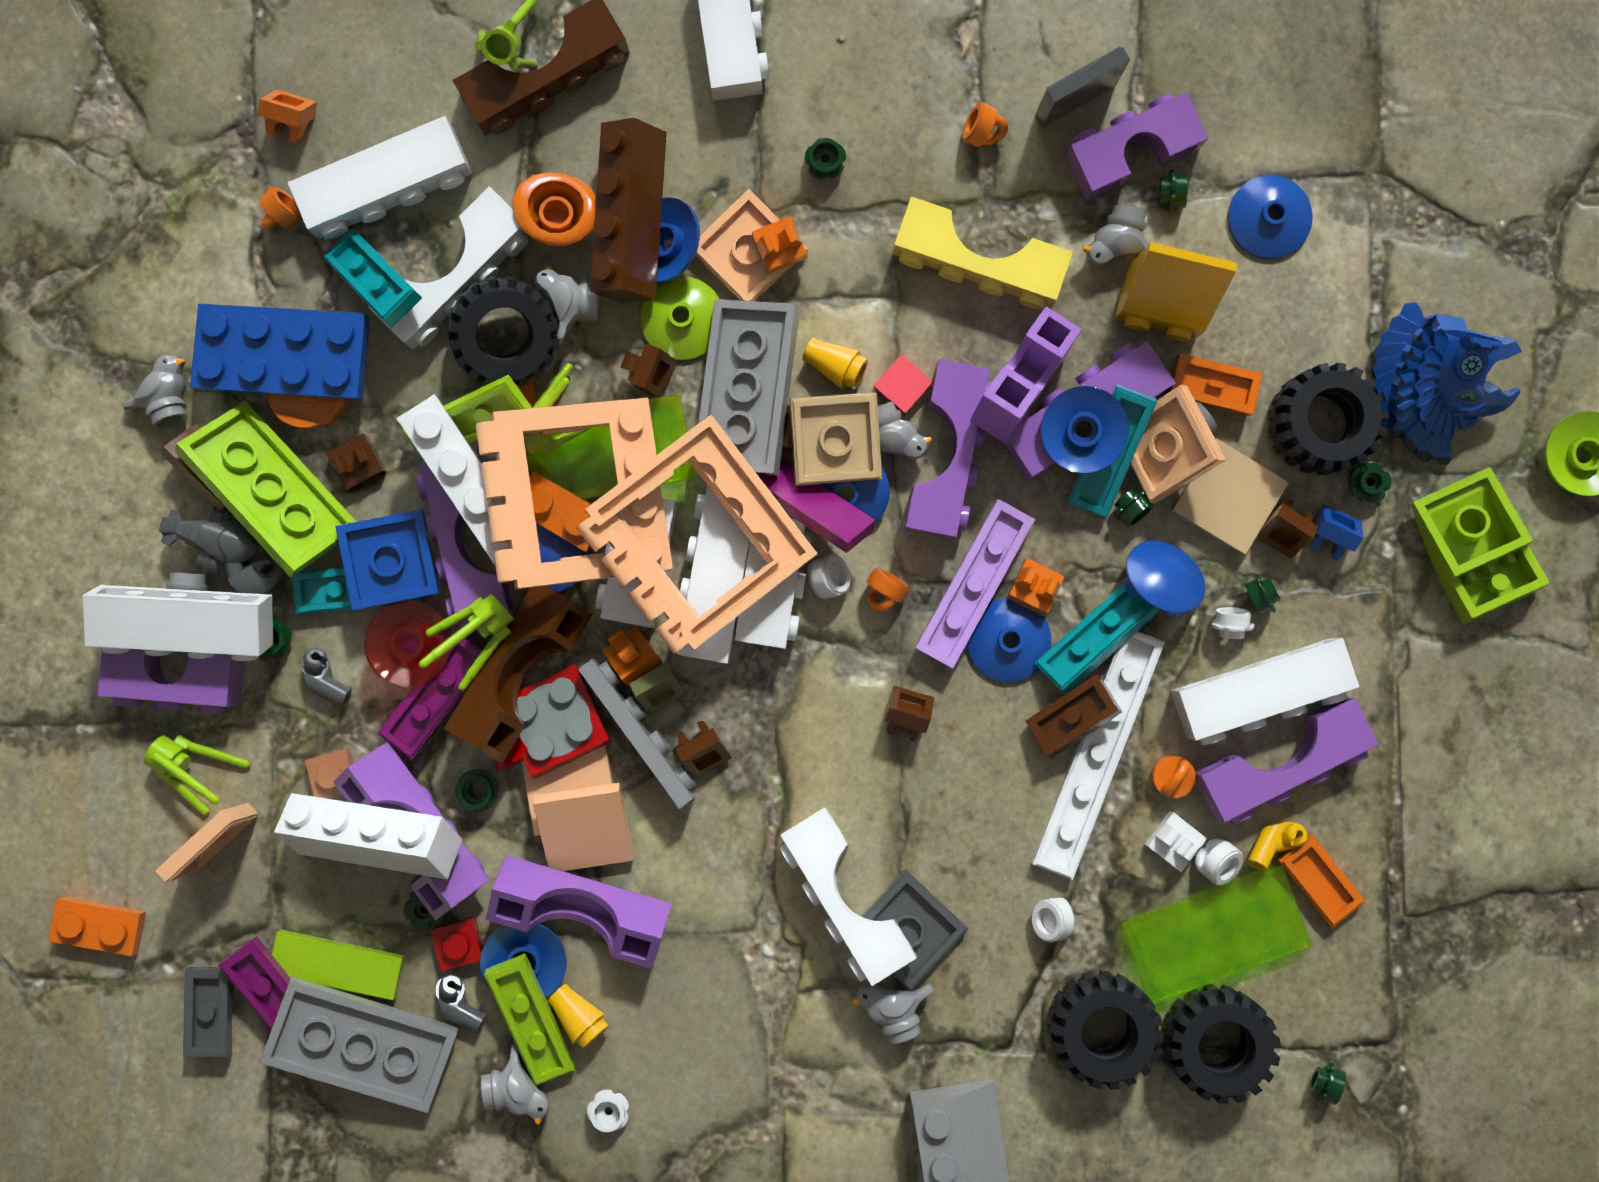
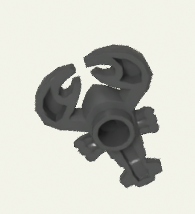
[159,506,284,594]

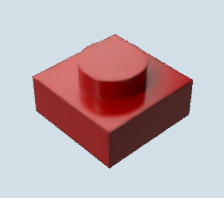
[431,916,483,971]

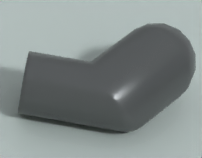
[301,648,352,707]
[436,974,486,1033]

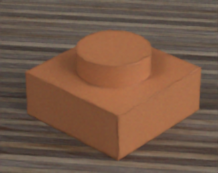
[304,748,354,799]

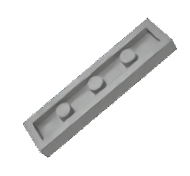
[578,659,696,809]

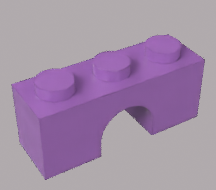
[1065,92,1209,202]
[970,306,1082,444]
[97,649,244,714]

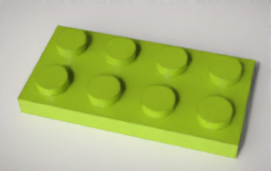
[175,401,357,578]

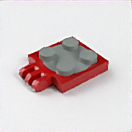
[494,664,612,779]

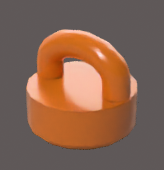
[962,102,1008,148]
[259,187,302,231]
[866,567,909,613]
[1151,755,1196,798]

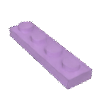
[915,499,1035,669]

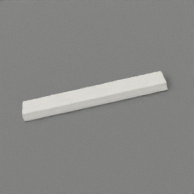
[1031,631,1165,880]

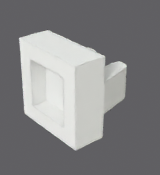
[1144,811,1207,872]

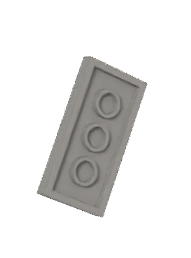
[698,299,800,476]
[259,976,458,1113]

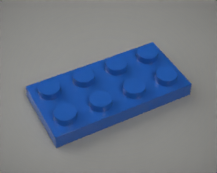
[190,303,370,401]

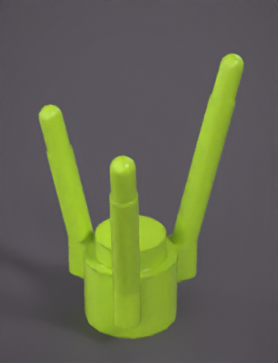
[474,0,538,70]
[523,363,593,457]
[419,593,514,691]
[143,735,250,815]

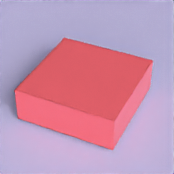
[873,354,933,415]

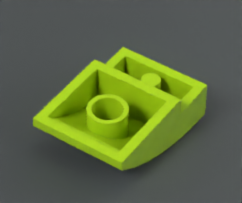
[1411,467,1550,626]

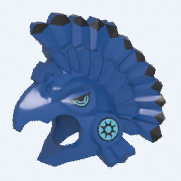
[1372,302,1522,466]

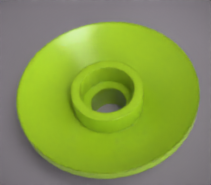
[640,276,719,361]
[1544,411,1599,496]

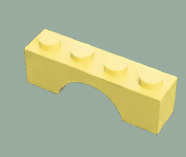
[892,196,1073,310]

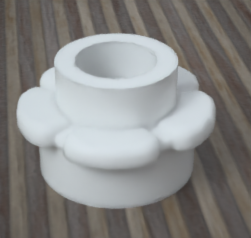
[1211,607,1254,639]
[587,1089,629,1133]

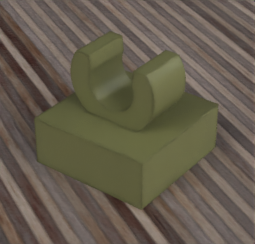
[629,662,686,715]

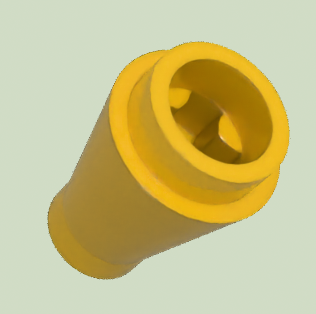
[802,338,868,390]
[547,983,609,1050]

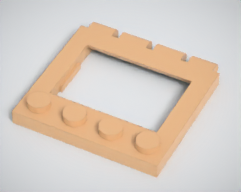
[476,398,673,590]
[576,415,818,654]

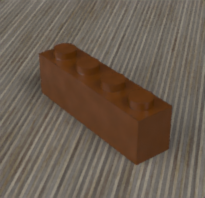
[590,118,667,303]

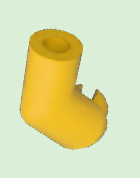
[1247,822,1307,871]

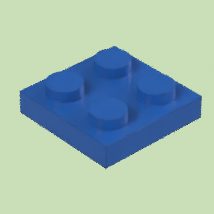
[336,509,440,611]

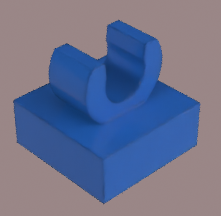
[1311,503,1364,560]

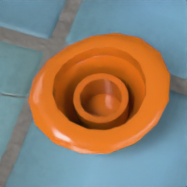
[513,172,596,246]

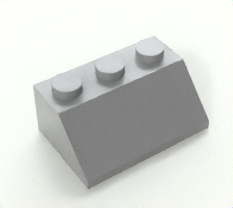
[909,1079,1010,1182]

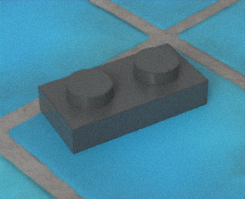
[183,967,233,1057]

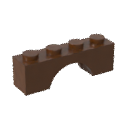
[452,0,630,136]
[444,586,592,763]

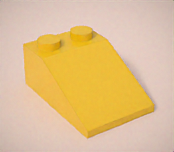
[1114,242,1238,342]

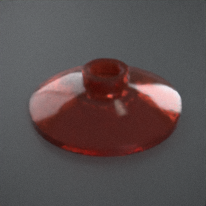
[364,600,451,687]

